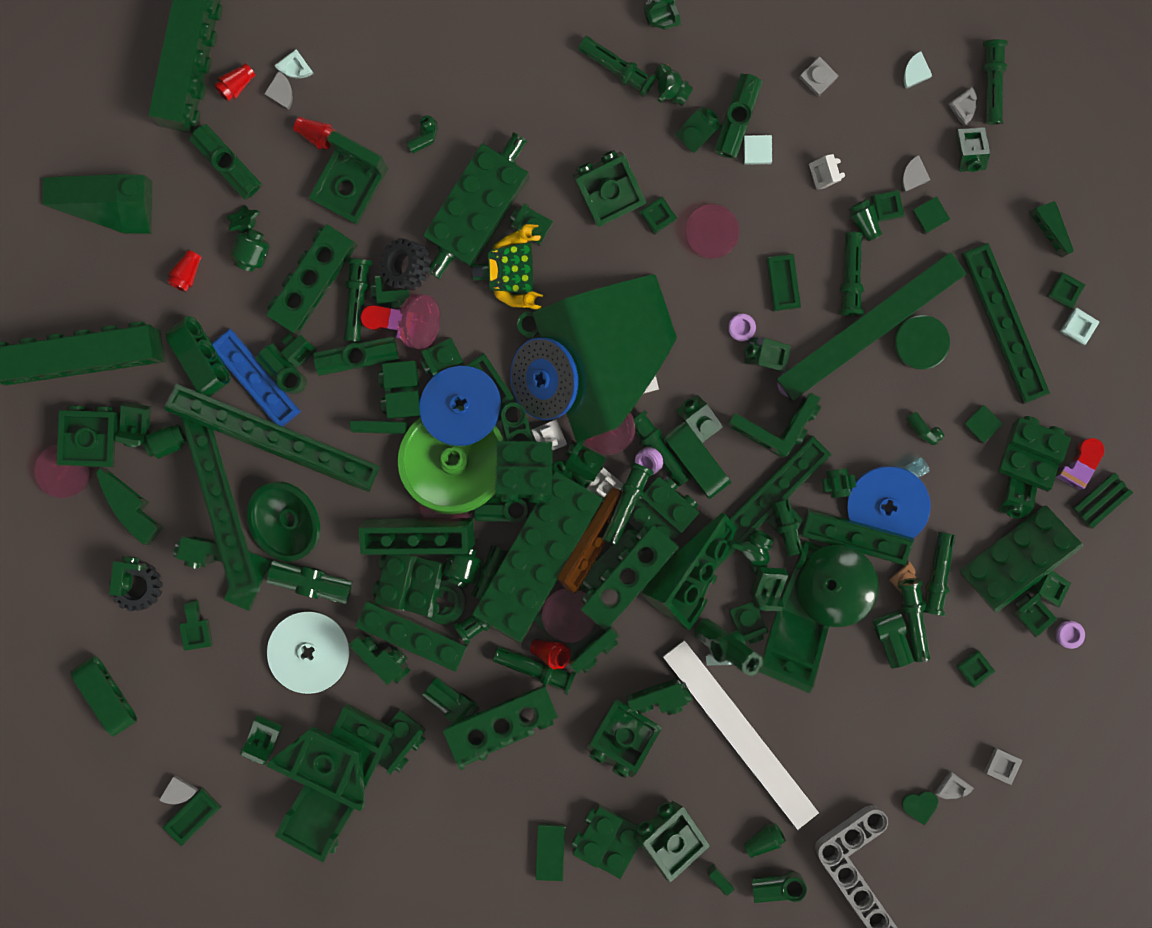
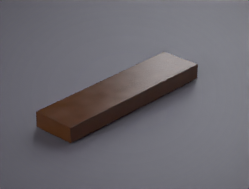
[557,487,622,594]

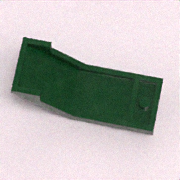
[758,540,837,693]
[275,704,395,863]

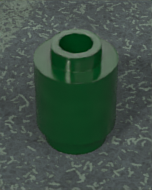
[144,424,187,460]

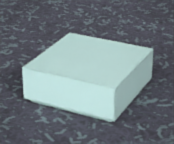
[744,135,772,164]
[1060,308,1099,345]

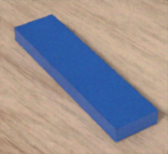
[212,329,302,427]

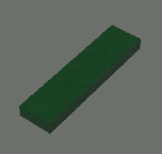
[800,508,914,566]

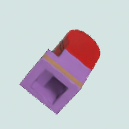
[361,306,415,341]
[1056,438,1105,490]

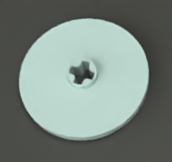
[267,611,349,694]

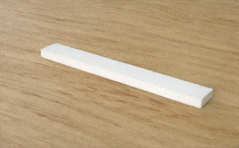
[663,640,819,830]

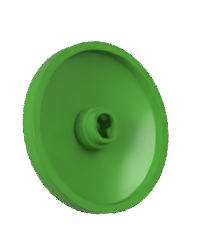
[398,406,504,514]

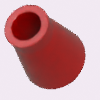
[214,63,256,102]
[293,116,336,149]
[167,250,202,292]
[530,639,571,669]

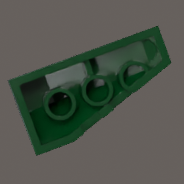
[42,174,152,234]
[642,513,737,631]

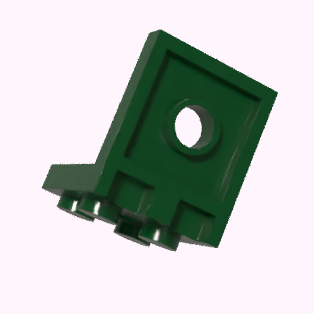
[309,130,389,226]
[725,393,821,457]
[534,589,619,674]

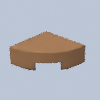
[888,561,916,594]

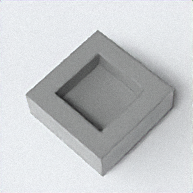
[799,57,838,97]
[984,748,1022,785]

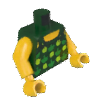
[472,224,543,310]

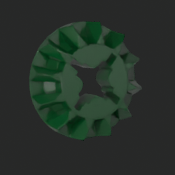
[428,581,465,624]

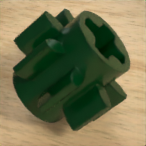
[821,468,856,498]

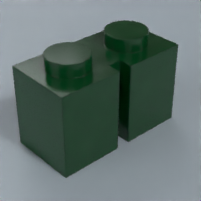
[378,361,421,419]

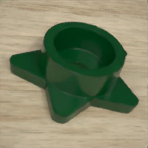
[227,205,260,233]

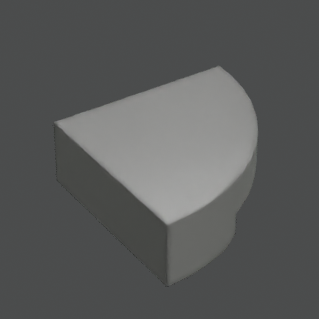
[265,71,293,110]
[948,87,976,126]
[902,156,930,193]
[935,771,974,799]
[160,775,198,804]

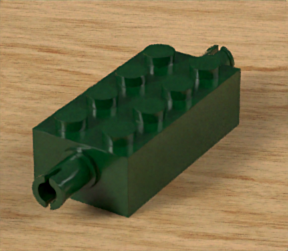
[423,132,529,280]

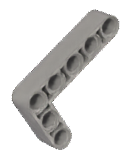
[815,805,897,928]

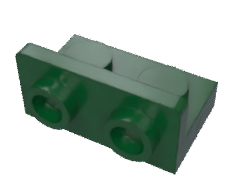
[379,709,426,775]

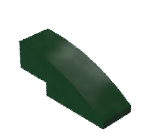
[96,468,164,545]

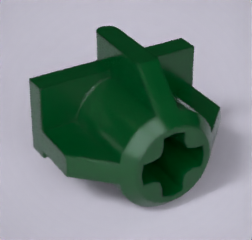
[643,0,681,30]

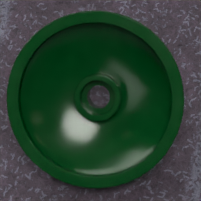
[247,481,320,561]
[797,545,879,627]

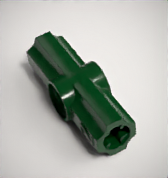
[714,73,763,159]
[189,123,263,200]
[313,336,399,376]
[267,560,353,604]
[694,618,762,676]

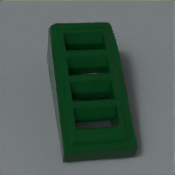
[1030,201,1074,258]

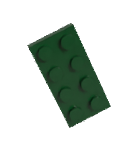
[960,505,1083,614]

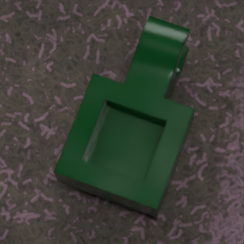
[179,600,213,651]

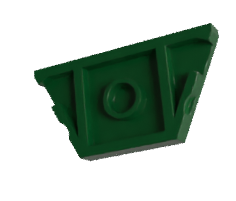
[266,727,366,812]

